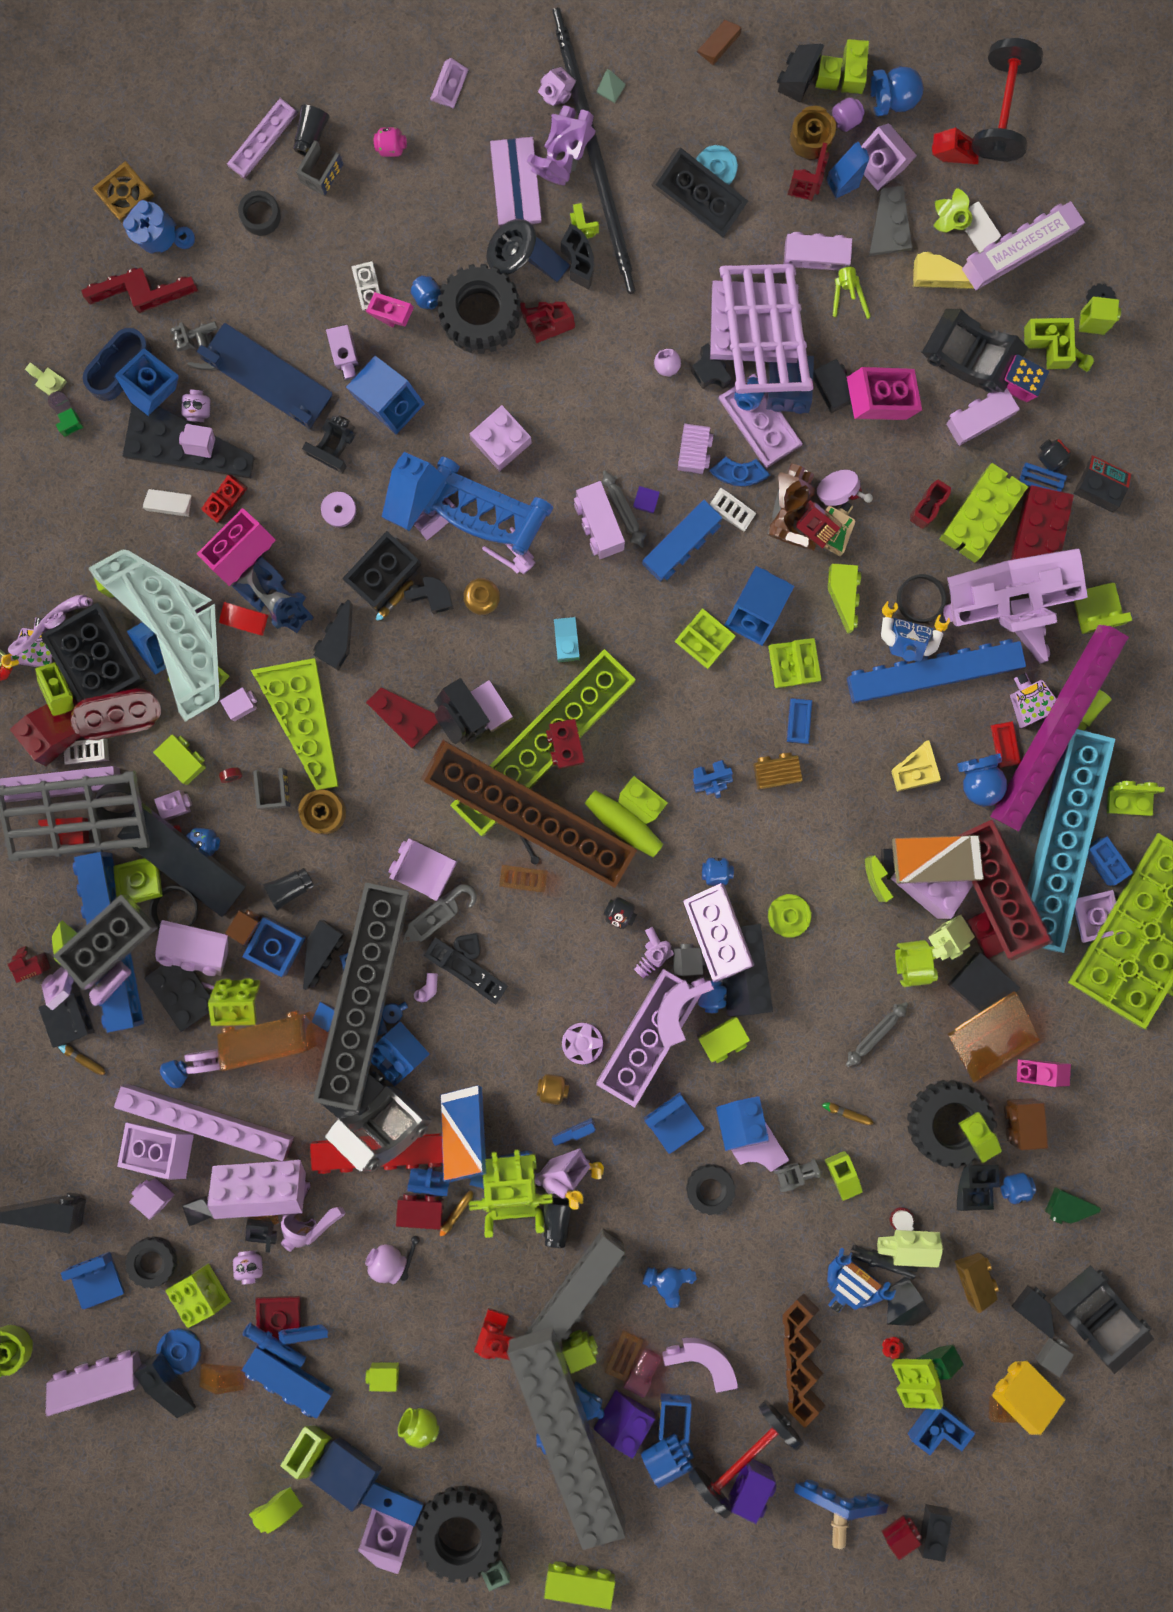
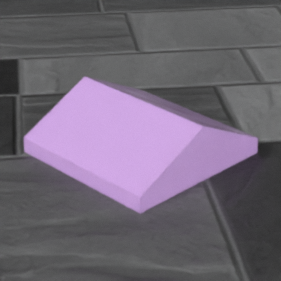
[1074,890,1124,942]

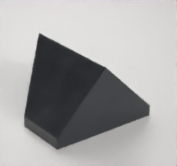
[887,1277,932,1326]

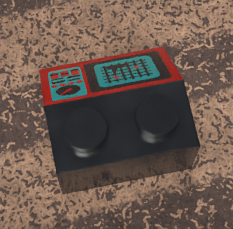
[1073,455,1131,512]

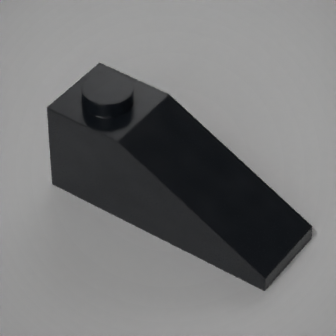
[134,1351,196,1418]

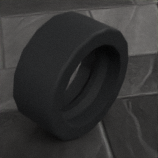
[238,190,281,236]

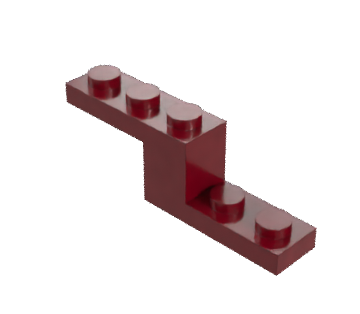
[81,267,199,313]

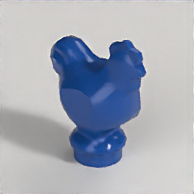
[642,1267,697,1308]

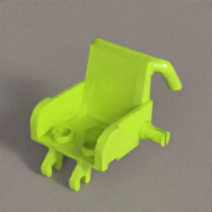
[469,1150,553,1238]

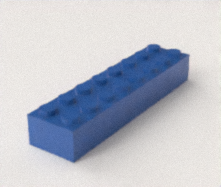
[73,852,144,1033]

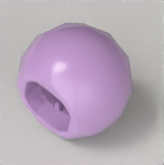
[654,349,681,377]

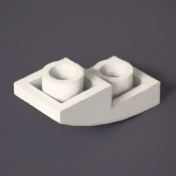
[351,262,380,310]

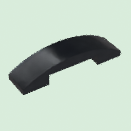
[424,938,508,1005]

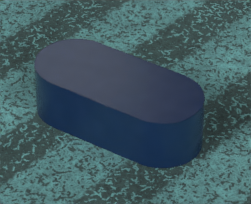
[83,328,152,401]

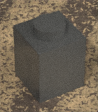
[1036,1338,1074,1377]

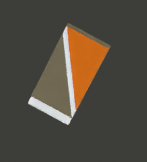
[892,836,983,884]

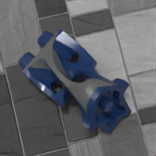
[232,556,314,633]

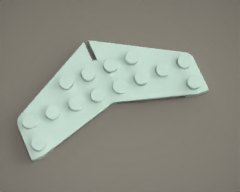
[89,550,219,721]

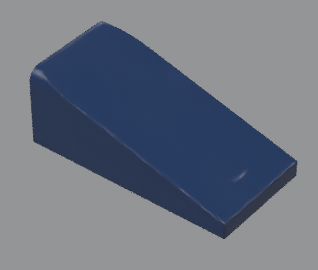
[527,237,570,283]

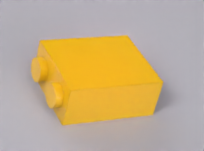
[992,1361,1065,1435]

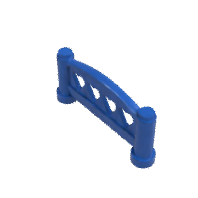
[422,457,553,556]

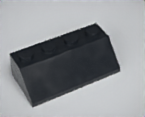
[722,924,773,1016]

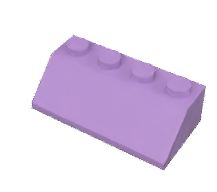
[46,1350,141,1416]

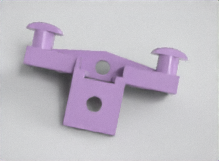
[944,549,1087,632]

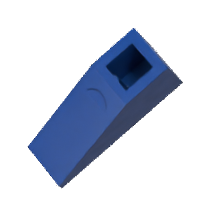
[826,142,869,199]

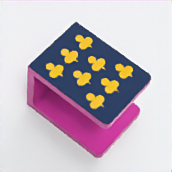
[1005,355,1049,402]

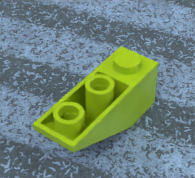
[828,564,861,633]

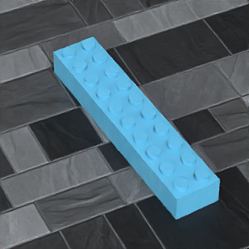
[1027,729,1115,953]

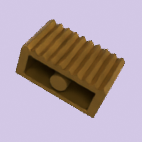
[753,752,803,790]

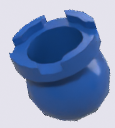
[870,66,924,116]
[957,753,1007,807]

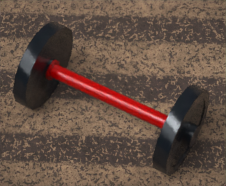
[972,38,1044,162]
[689,1400,804,1519]

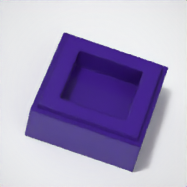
[633,486,660,514]

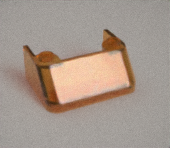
[217,1010,317,1071]

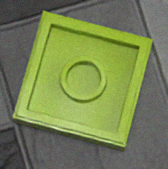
[113,858,162,903]

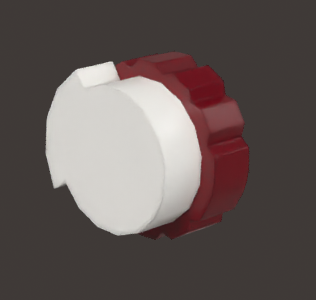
[889,1207,914,1231]

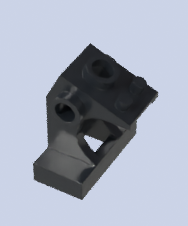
[302,415,355,474]

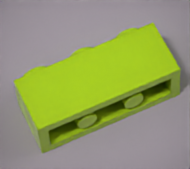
[544,1561,615,1610]

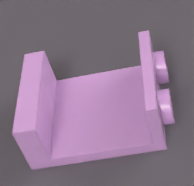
[388,839,457,901]

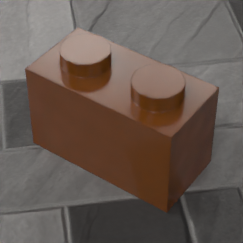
[225,910,262,946]

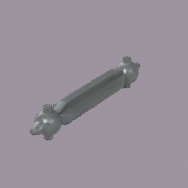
[601,470,647,548]
[846,1002,908,1067]

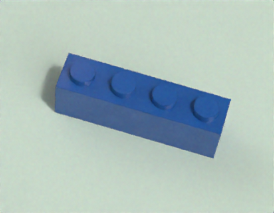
[642,500,722,582]
[241,1344,334,1419]

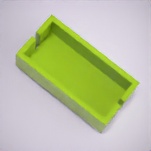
[939,463,1028,563]

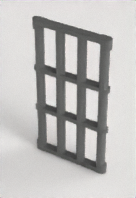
[0,771,150,862]

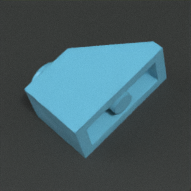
[554,617,580,662]

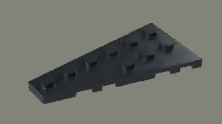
[122,403,255,478]

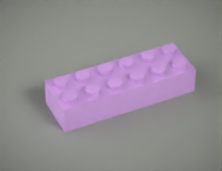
[596,969,701,1108]

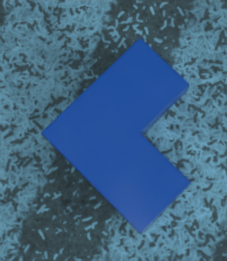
[552,1118,595,1146]

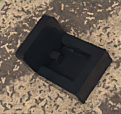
[245,1219,277,1253]

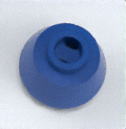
[160,1060,188,1088]

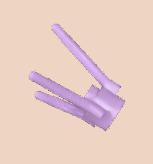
[482,527,536,575]

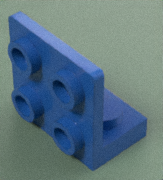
[644,1092,704,1154]
[61,1252,124,1309]

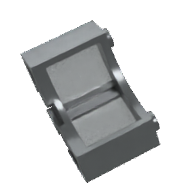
[325,1086,432,1172]

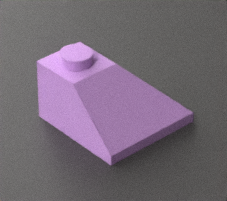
[358,1508,413,1574]

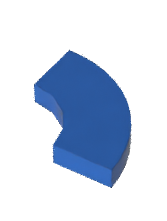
[709,457,770,486]

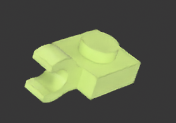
[25,363,67,399]

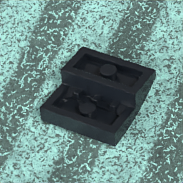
[957,1165,1000,1211]

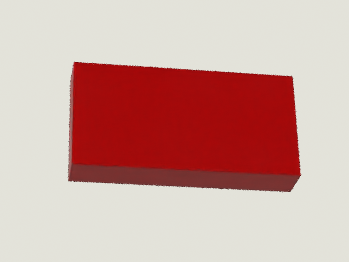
[991,721,1021,768]

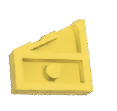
[891,740,941,792]

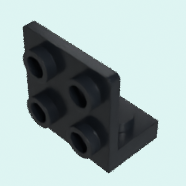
[39,991,95,1048]

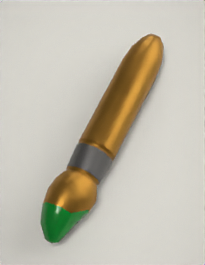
[822,1102,873,1125]

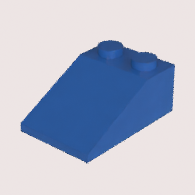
[382,452,445,531]

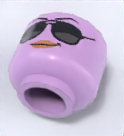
[181,390,210,422]
[233,1251,263,1285]

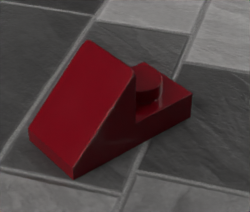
[966,911,1004,959]

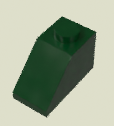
[1045,1187,1101,1224]

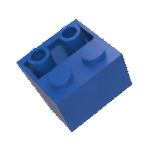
[371,1022,430,1087]

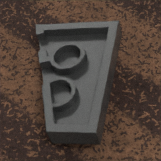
[869,186,912,256]

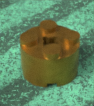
[790,106,836,159]
[298,790,346,834]

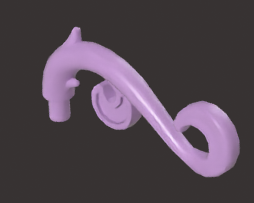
[8,595,93,655]

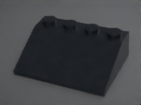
[41,602,147,703]

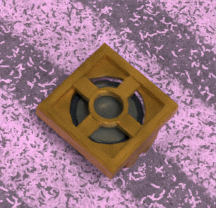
[92,161,155,223]

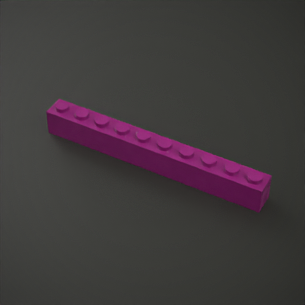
[990,624,1129,831]

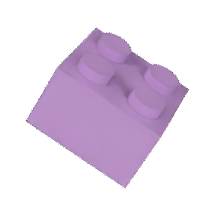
[470,405,532,472]

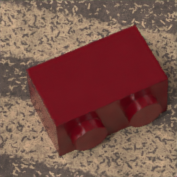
[396,1193,444,1230]

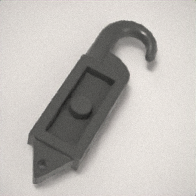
[403,884,477,943]

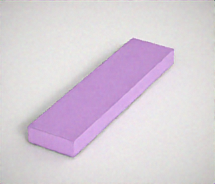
[227,98,298,179]

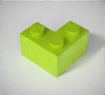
[1024,318,1076,369]

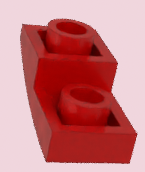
[201,475,247,523]
[219,602,268,636]

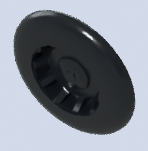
[486,219,536,275]

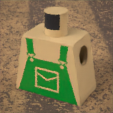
[805,502,855,557]

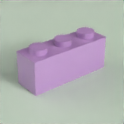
[784,232,852,270]
[946,388,1019,446]

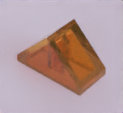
[199,1363,245,1395]

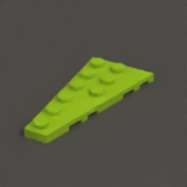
[251,658,339,790]

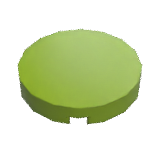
[768,894,812,938]

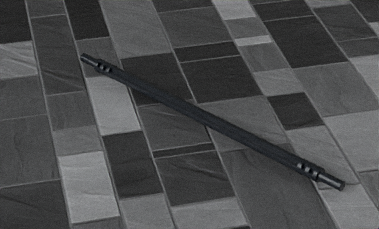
[552,8,636,294]

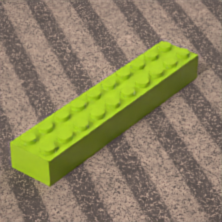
[450,649,636,837]

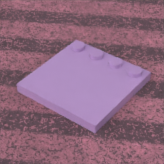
[710,281,798,363]

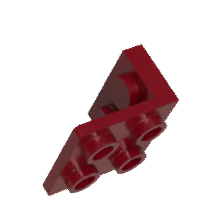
[787,142,830,201]

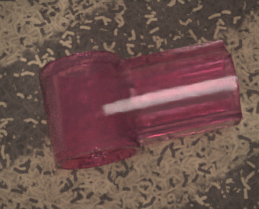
[623,1348,662,1398]

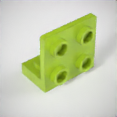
[1074,583,1132,634]
[1107,781,1165,816]
[208,978,260,1026]
[165,1263,231,1328]

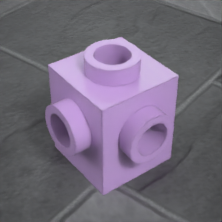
[538,67,576,106]

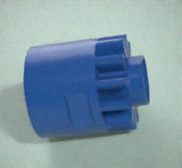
[641,1433,694,1489]

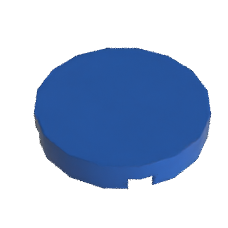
[156,1328,202,1374]

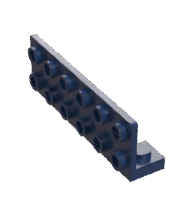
[197,323,333,430]

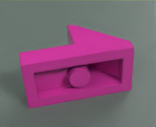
[366,292,414,328]

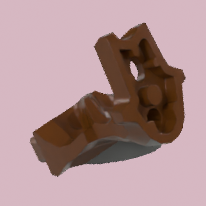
[767,463,816,551]

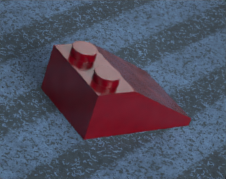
[9,696,81,767]

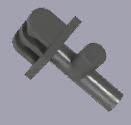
[170,321,218,352]

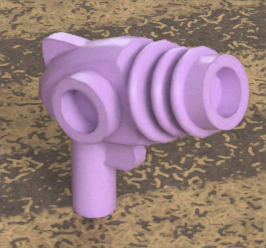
[634,927,674,978]

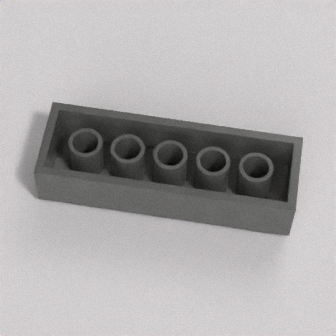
[524,1229,626,1343]

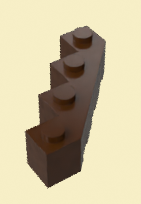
[782,1293,826,1428]

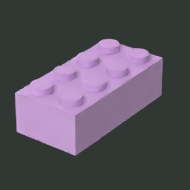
[207,1160,306,1219]

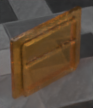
[947,991,1040,1082]

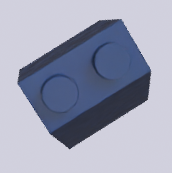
[346,356,425,435]
[724,566,794,646]

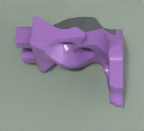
[527,106,595,185]

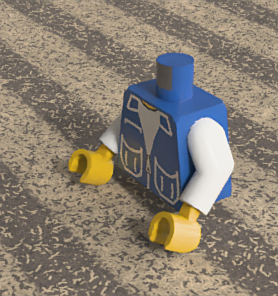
[881,601,950,662]

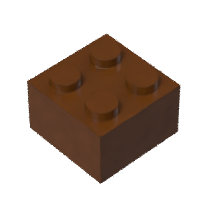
[1004,1098,1048,1150]

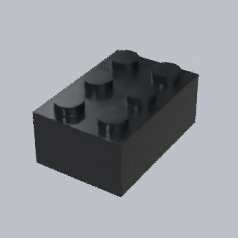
[342,531,421,612]

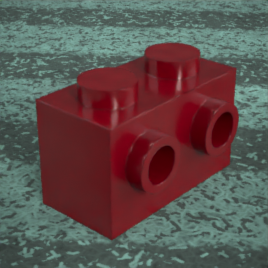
[546,719,585,769]

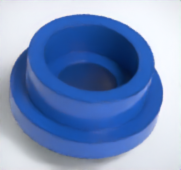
[174,227,195,249]

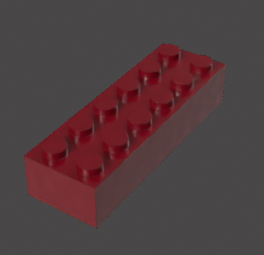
[958,820,1053,961]

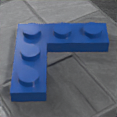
[794,1480,888,1520]

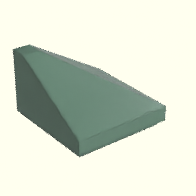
[597,69,626,103]

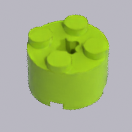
[895,940,938,987]
[0,1325,33,1377]

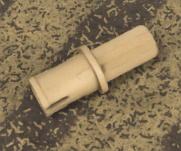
[831,1513,849,1549]

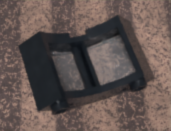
[921,309,1028,393]
[1051,1265,1154,1374]

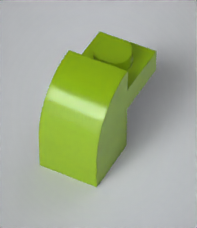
[249,1487,303,1534]

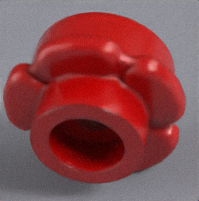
[882,1337,904,1359]

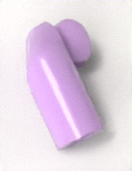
[414,973,438,1002]

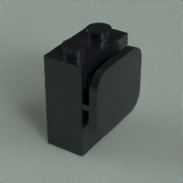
[434,678,490,744]

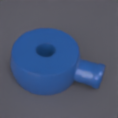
[382,1002,408,1024]

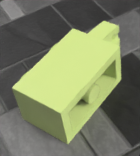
[928,914,975,960]
[877,1230,943,1267]

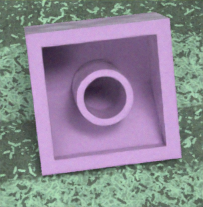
[861,124,917,191]

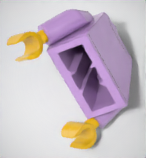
[535,1149,604,1209]

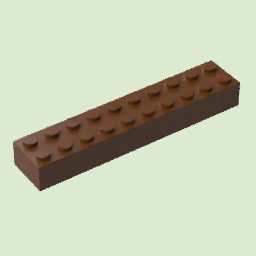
[421,740,637,888]

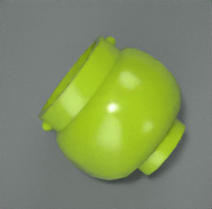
[398,1408,439,1448]

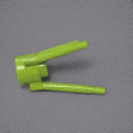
[833,267,871,319]

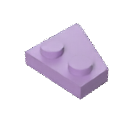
[41,966,74,1010]

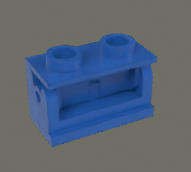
[1087,837,1133,886]

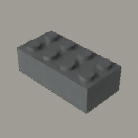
[53,895,158,989]

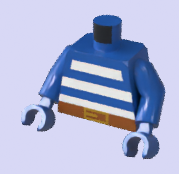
[827,1248,896,1313]

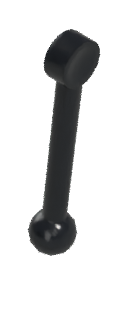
[520,836,539,865]
[400,1236,420,1281]

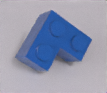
[907,1405,975,1456]

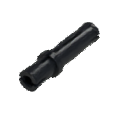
[850,1244,918,1280]

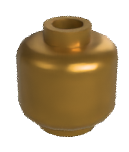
[537,1074,569,1105]

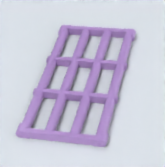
[719,264,813,394]

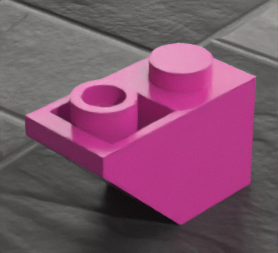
[1017,1059,1071,1087]

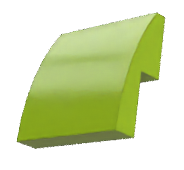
[674,608,736,669]
[768,638,822,688]
[865,855,893,902]
[892,1359,943,1409]

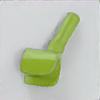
[1075,348,1094,372]

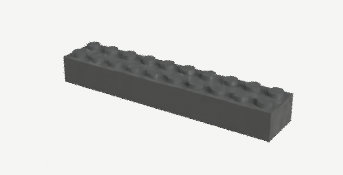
[313,882,410,1111]
[508,1327,626,1550]

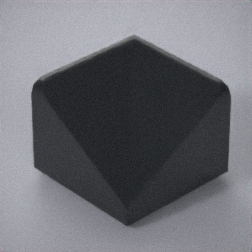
[182,1196,213,1226]

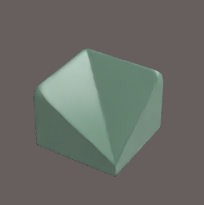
[481,1560,510,1592]

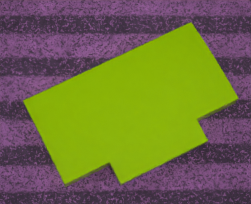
[1068,833,1173,1029]

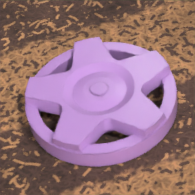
[562,1023,603,1064]

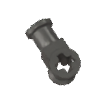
[773,1158,821,1192]

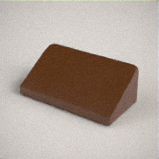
[697,20,742,65]

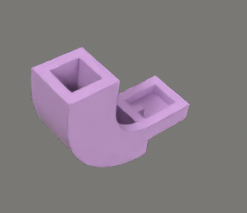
[657,978,713,1048]
[663,1338,738,1393]

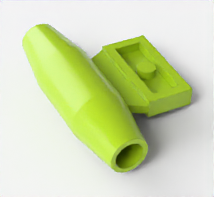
[584,776,668,858]

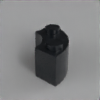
[561,223,594,289]

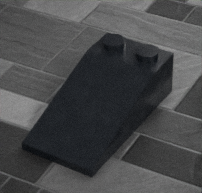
[651,147,748,238]
[0,1193,86,1233]

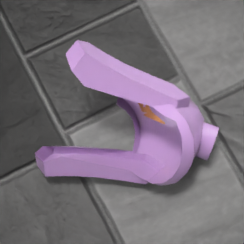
[281,1182,346,1252]

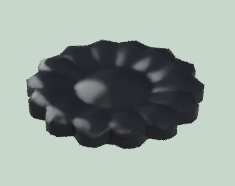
[1086,283,1116,303]

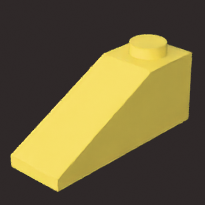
[913,252,974,288]

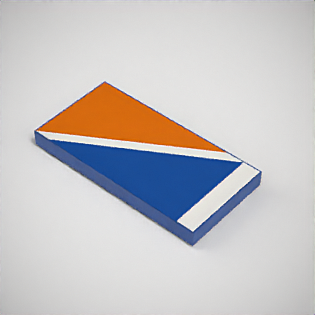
[441,1085,486,1183]

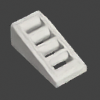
[710,488,756,531]
[64,739,109,765]

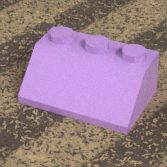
[155,920,228,976]

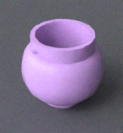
[365,1245,407,1284]

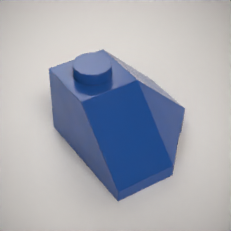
[127,622,166,675]

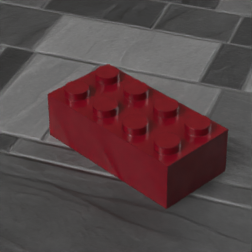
[1010,485,1074,560]

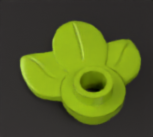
[934,188,972,232]

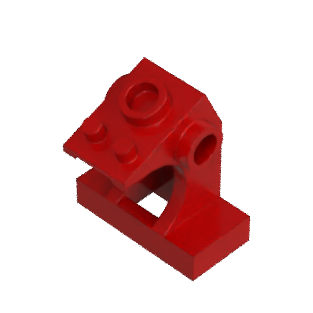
[474,1308,515,1360]

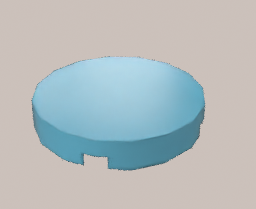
[696,145,738,185]

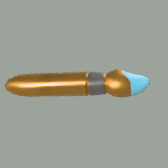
[376,580,414,621]
[58,1044,105,1075]

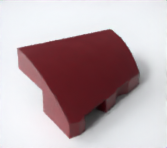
[520,302,575,343]

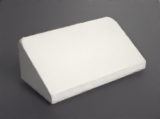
[958,201,1001,253]
[143,489,192,517]

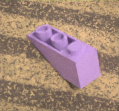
[1010,598,1050,664]

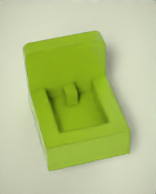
[570,203,599,238]

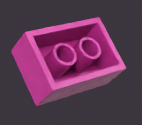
[847,367,922,420]
[197,508,276,586]

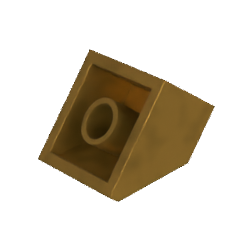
[954,1253,999,1313]

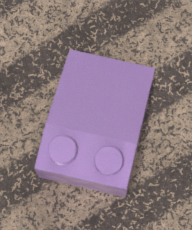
[117,1123,194,1179]

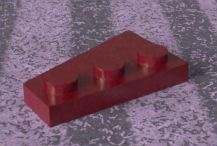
[366,687,438,749]

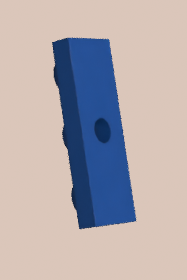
[362,1482,424,1526]

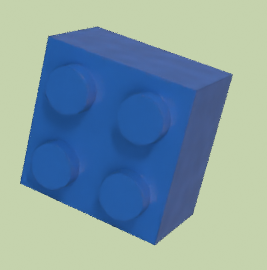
[243,917,307,977]

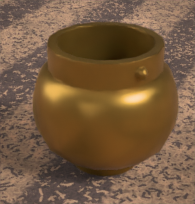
[464,578,500,615]

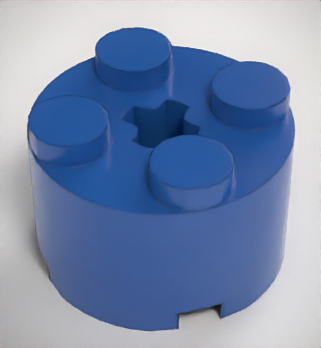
[123,200,176,253]

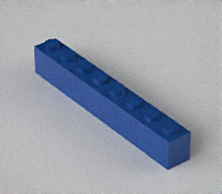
[847,639,1026,704]

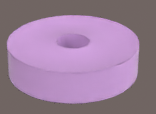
[321,492,356,527]

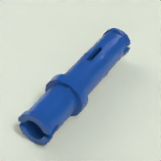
[242,1322,306,1369]

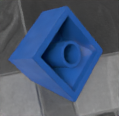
[115,348,179,416]
[716,1096,769,1151]

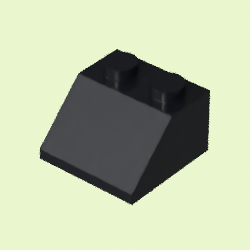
[777,43,824,103]

